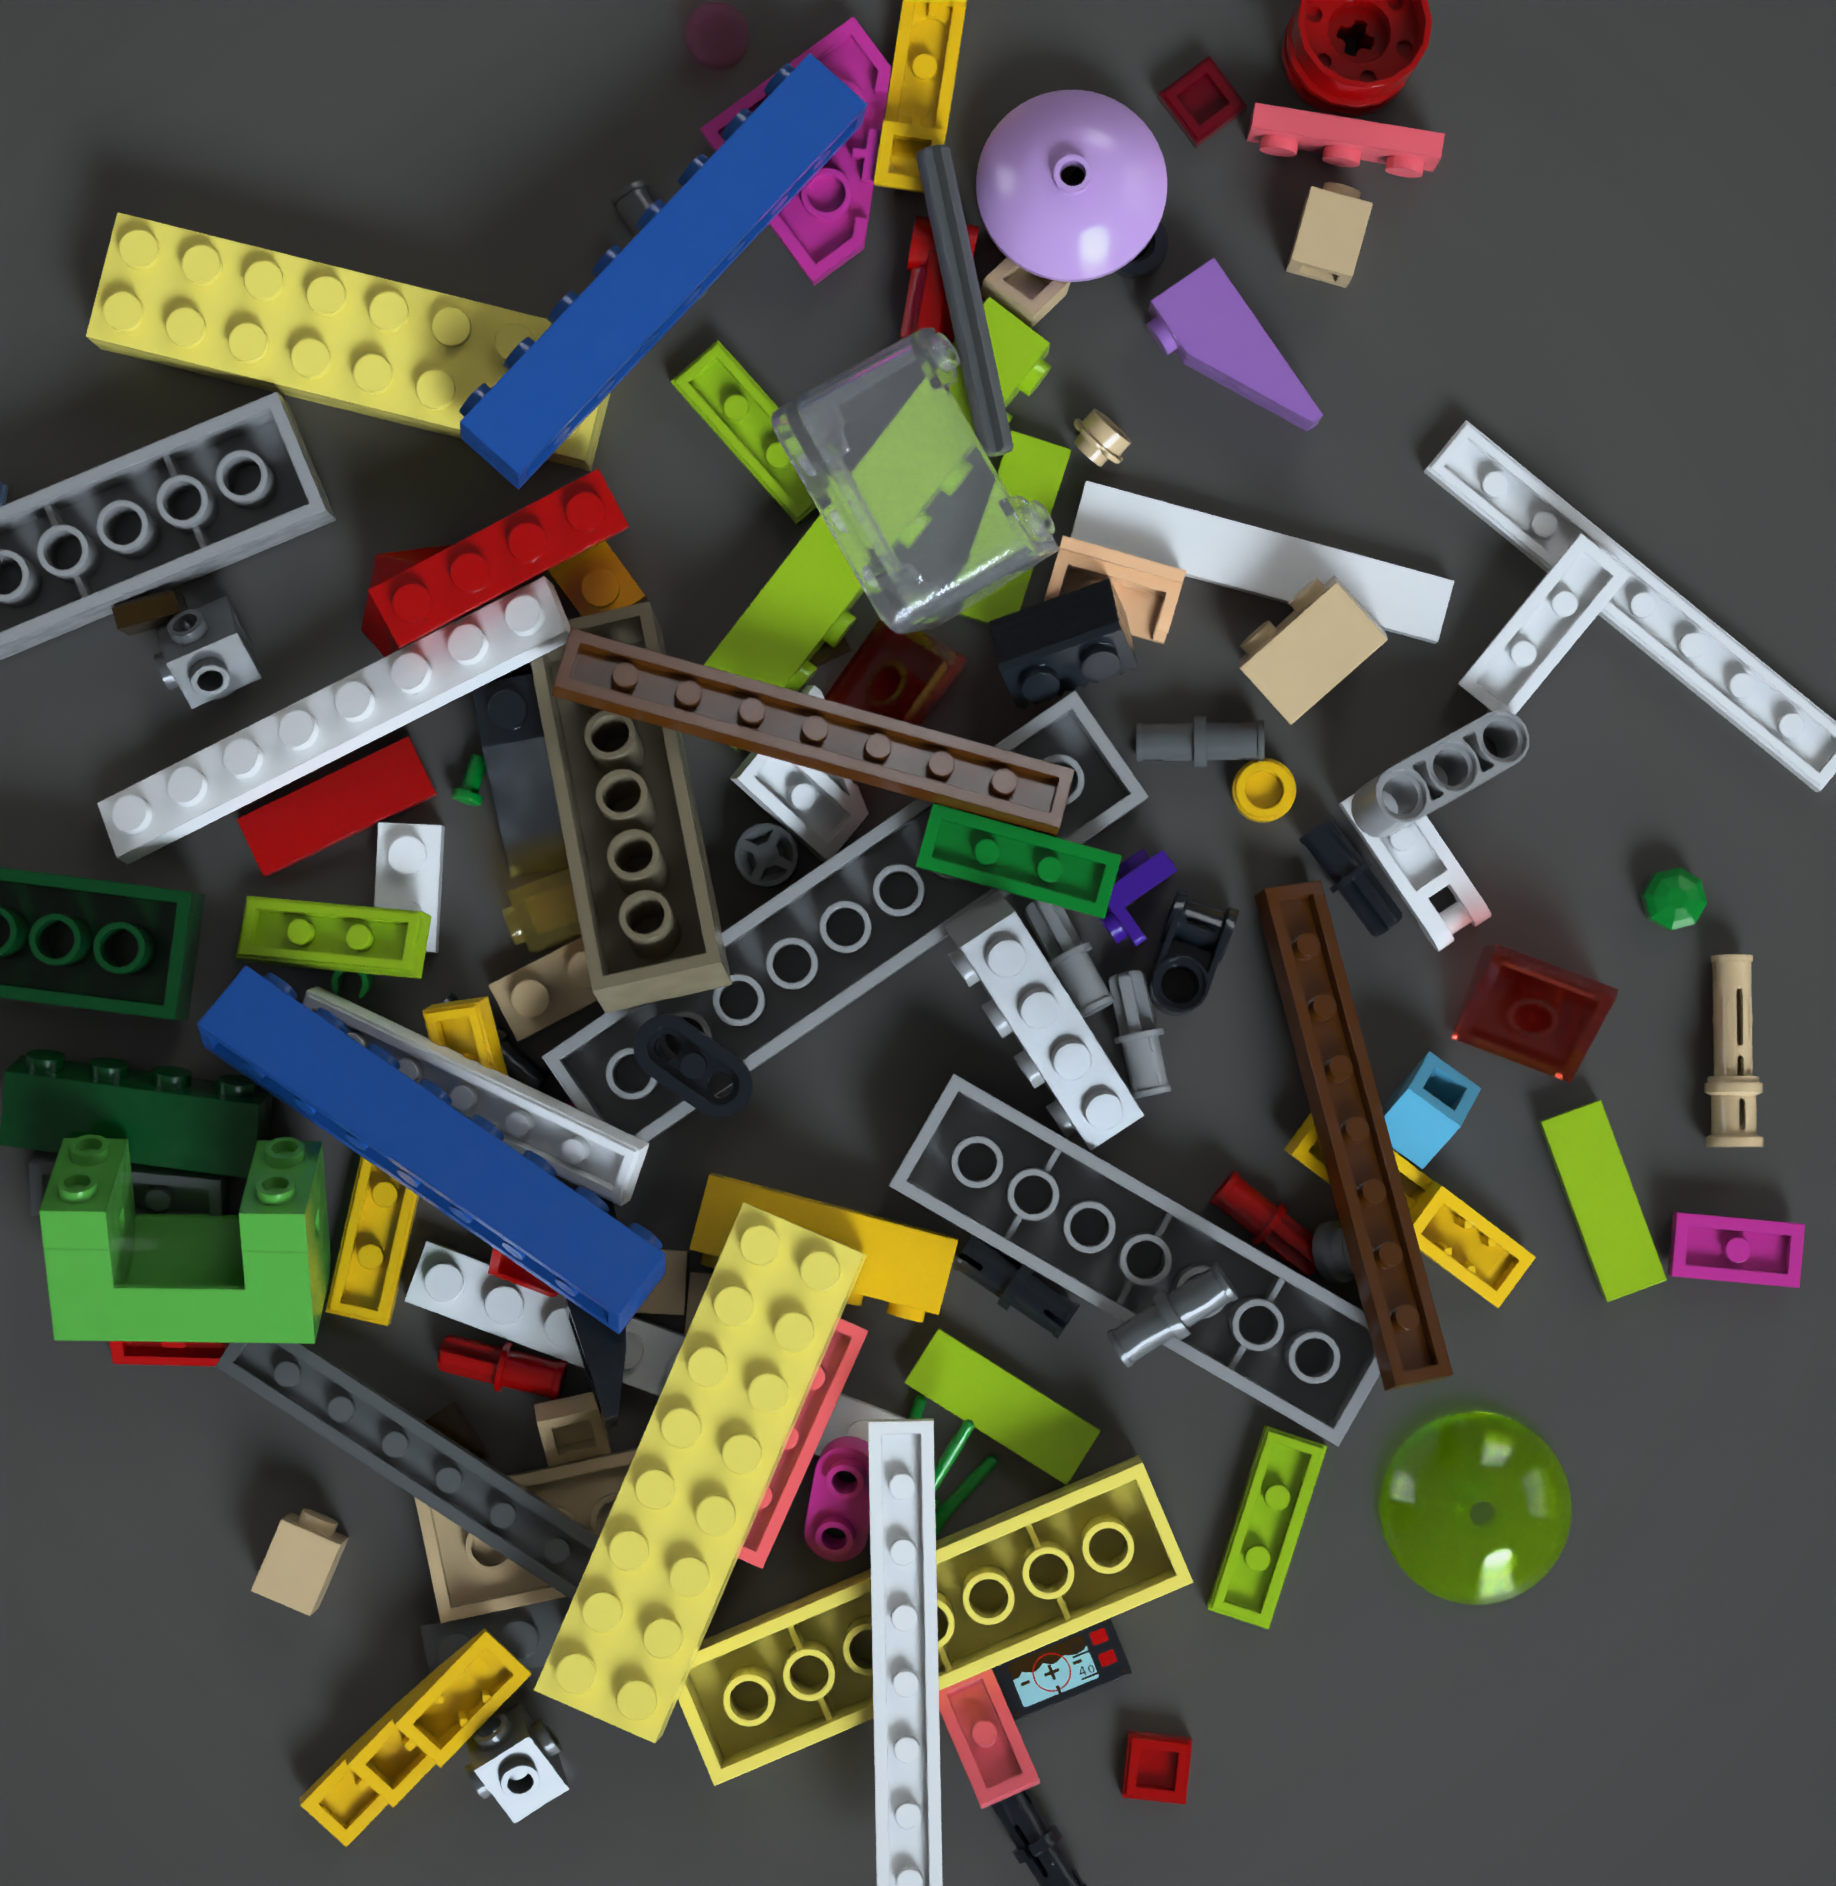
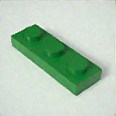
[916,803,1122,919]

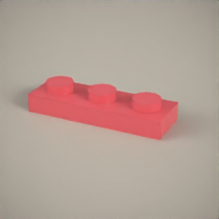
[1246,102,1445,178]

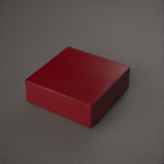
[1157,56,1247,148]

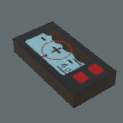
[992,1618,1132,1721]

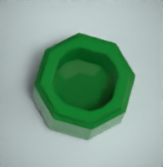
[1640,867,1707,931]

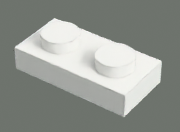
[374,822,445,953]

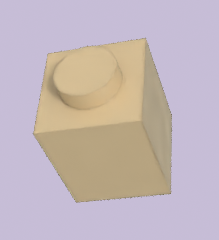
[1286,182,1373,288]
[251,1509,349,1616]

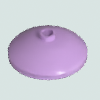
[976,90,1167,282]

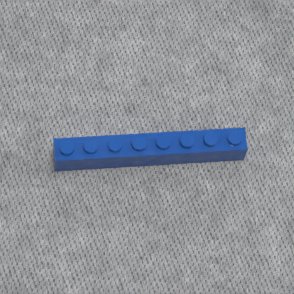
[459,53,867,490]
[197,966,665,1334]

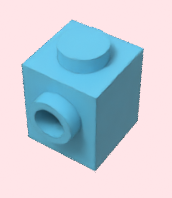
[1383,1051,1481,1169]

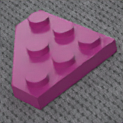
[700,16,891,286]

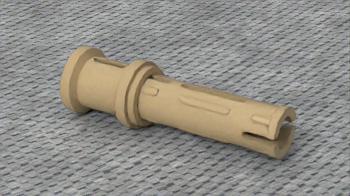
[1704,954,1764,1147]

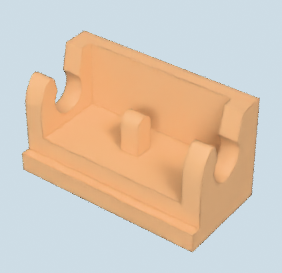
[1044,535,1186,644]

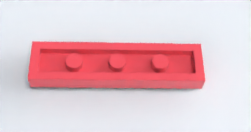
[738,1318,869,1569]

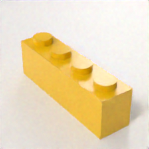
[689,1173,958,1322]

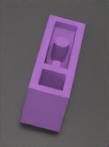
[1146,258,1323,432]

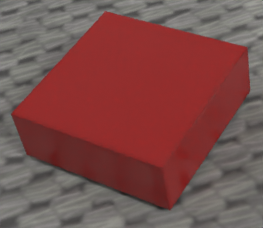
[1121,1730,1193,1805]

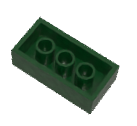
[0,867,205,1021]

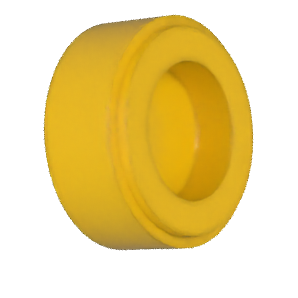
[1231,758,1296,823]

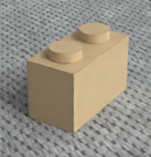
[1239,575,1388,725]

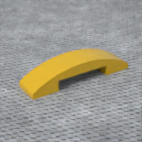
[873,0,967,193]

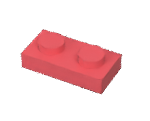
[939,1668,1040,1809]

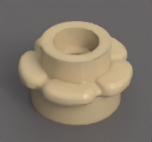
[1073,408,1132,467]

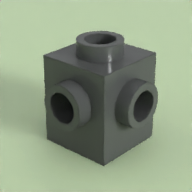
[154,596,262,709]
[465,1703,569,1824]

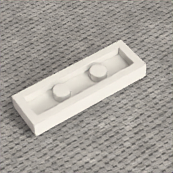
[1458,533,1631,715]

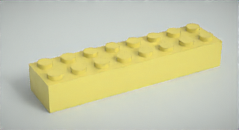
[86,212,611,471]
[534,1202,867,1743]
[678,1455,1194,1786]

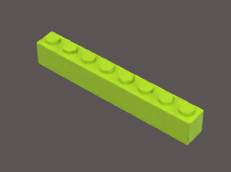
[704,296,1052,753]

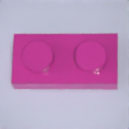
[1667,1212,1805,1288]

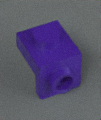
[1099,848,1178,947]

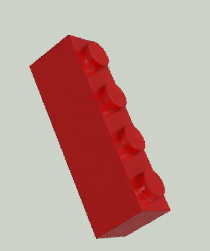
[368,468,629,649]

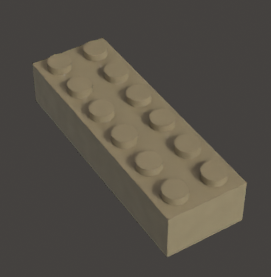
[530,601,732,1013]

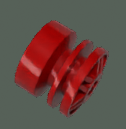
[1281,0,1432,118]

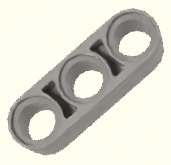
[1351,710,1529,838]

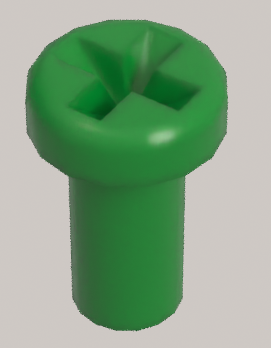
[451,754,486,807]

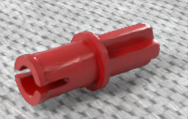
[1209,1170,1317,1277]
[437,1334,568,1401]

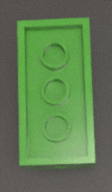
[39,1135,332,1344]

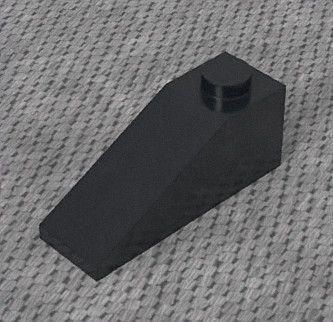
[472,674,569,877]

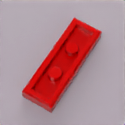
[236,736,438,877]

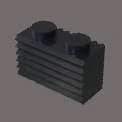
[989,578,1138,709]

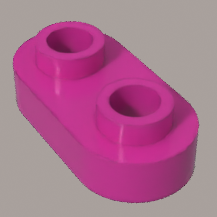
[804,1436,870,1562]

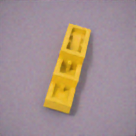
[1284,1113,1536,1309]
[299,1628,532,1847]

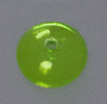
[1379,1412,1572,1605]

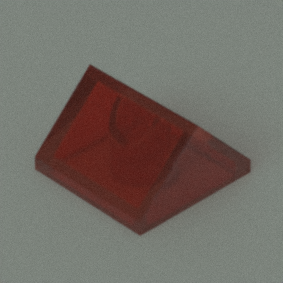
[824,610,967,727]
[1451,944,1618,1083]

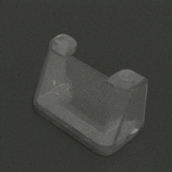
[771,328,1060,634]

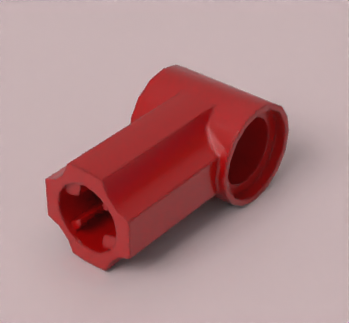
[900,215,979,349]

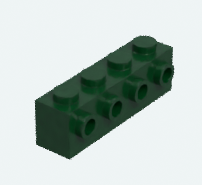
[0,1049,273,1178]

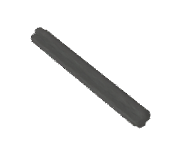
[916,144,1013,457]

